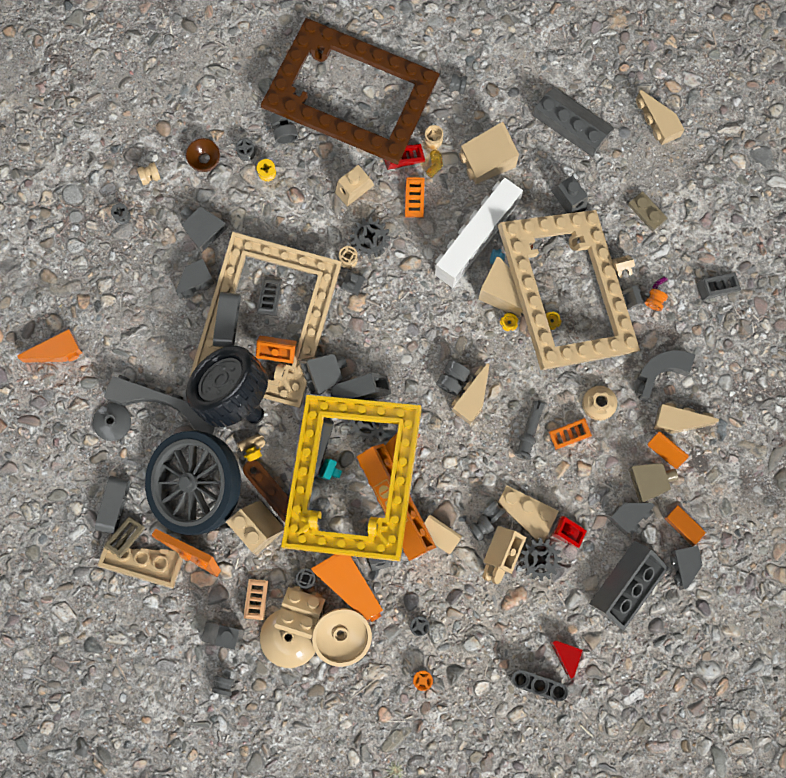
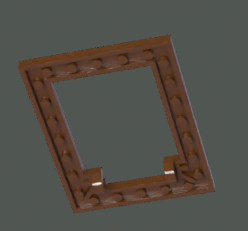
[261,18,440,165]

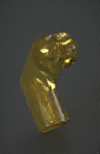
[425,149,443,178]

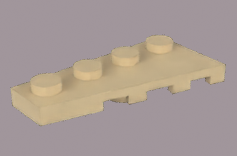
[98,548,184,589]

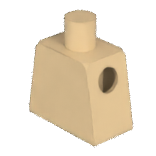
[335,165,374,207]

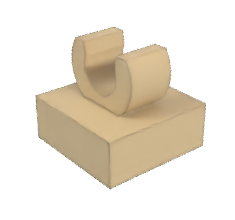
[612,255,635,278]

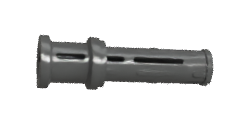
[514,401,545,460]

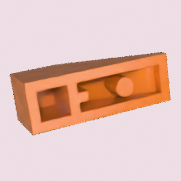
[17,329,83,363]

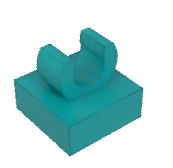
[318,459,342,480]

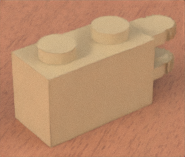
[483,526,527,584]

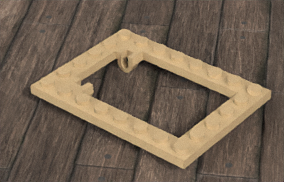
[497,210,640,370]
[190,232,342,408]

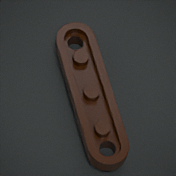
[243,460,289,522]

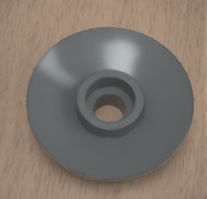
[93,403,131,441]

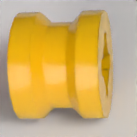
[257,159,276,181]

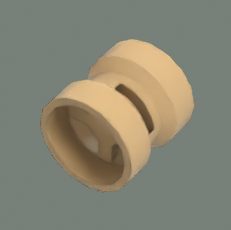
[425,125,443,149]
[137,162,161,186]
[339,246,358,269]

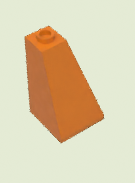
[311,554,383,622]

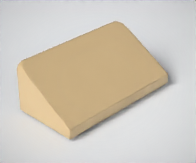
[424,515,462,554]

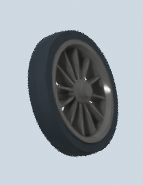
[145,431,241,535]

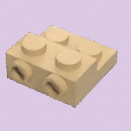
[274,586,326,639]

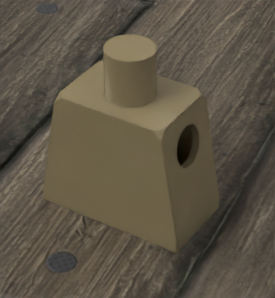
[629,463,678,503]

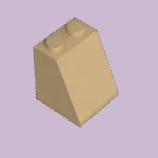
[459,122,519,185]
[479,256,524,318]
[226,501,284,555]

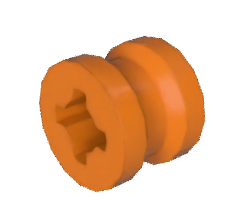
[645,289,668,311]
[413,671,433,691]

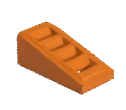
[405,177,425,218]
[549,418,593,450]

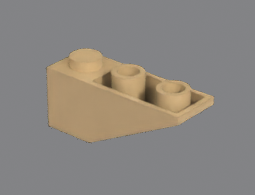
[636,90,685,145]
[451,363,490,425]
[654,403,719,434]

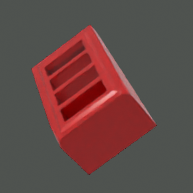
[384,144,425,170]

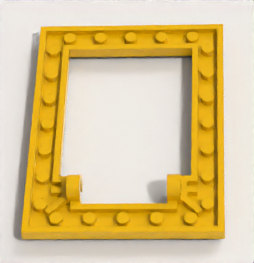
[281,395,422,561]

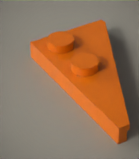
[152,529,221,577]

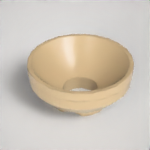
[582,386,617,421]

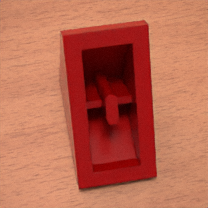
[551,516,587,548]
[550,641,583,679]

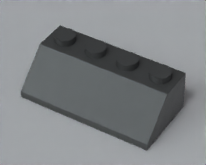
[533,87,614,157]
[589,540,669,631]

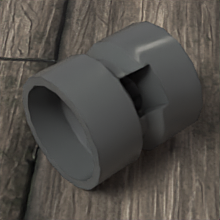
[269,113,299,144]
[436,360,470,396]

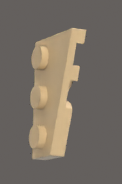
[498,485,559,542]

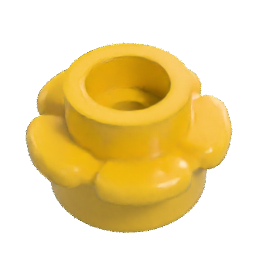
[546,312,562,330]
[500,313,519,331]
[244,446,262,462]

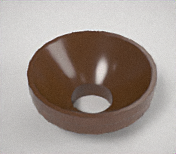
[186,138,220,172]

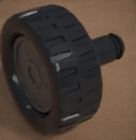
[186,346,268,427]

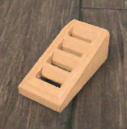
[244,579,268,620]

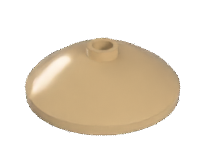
[312,608,372,667]
[260,610,315,668]

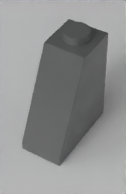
[331,373,392,400]
[201,622,245,650]

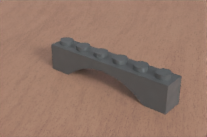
[104,375,219,436]

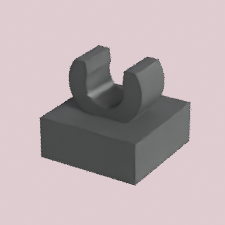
[341,270,366,296]
[622,285,645,310]

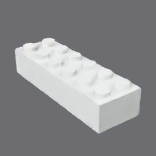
[434,178,523,288]

